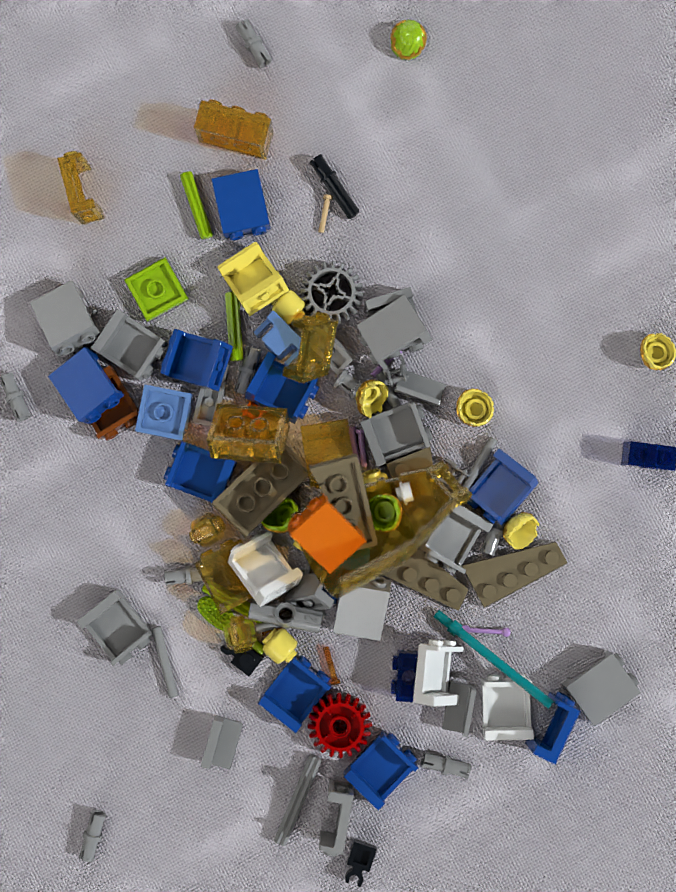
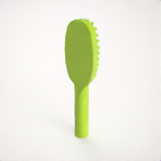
[197,596,263,655]

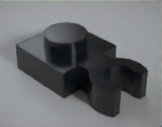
[220,635,264,677]
[345,839,377,887]

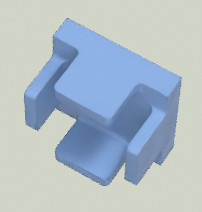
[254,310,308,368]
[135,384,193,441]

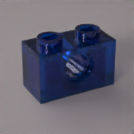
[621,441,676,471]
[391,650,418,702]

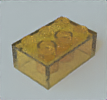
[194,99,274,160]
[207,404,290,464]

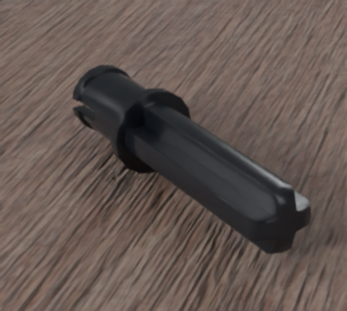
[309,154,360,219]

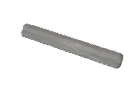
[274,754,321,846]

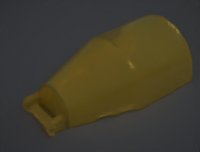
[291,461,472,599]

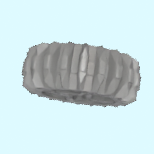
[300,261,363,325]

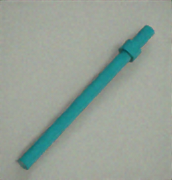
[433,610,554,709]

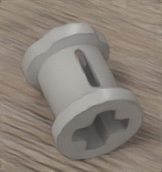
[333,369,363,400]

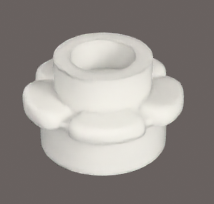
[396,482,414,505]

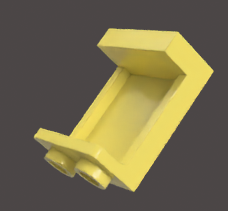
[217,242,289,317]

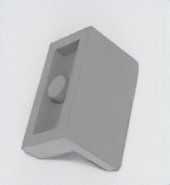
[394,371,446,407]
[285,571,334,611]
[442,681,476,737]
[201,715,243,769]

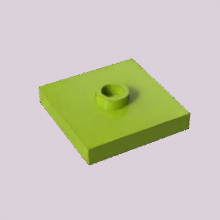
[124,257,189,322]

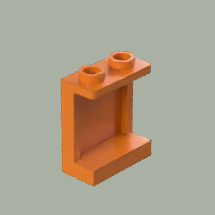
[287,494,366,574]

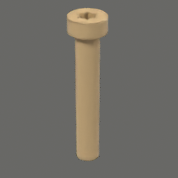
[318,194,333,233]

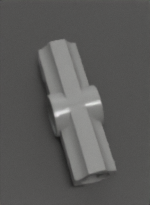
[248,598,323,634]

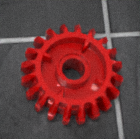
[308,692,372,758]

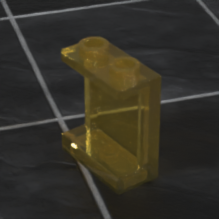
[57,151,105,225]
[282,312,338,383]
[300,419,353,489]
[194,539,253,615]

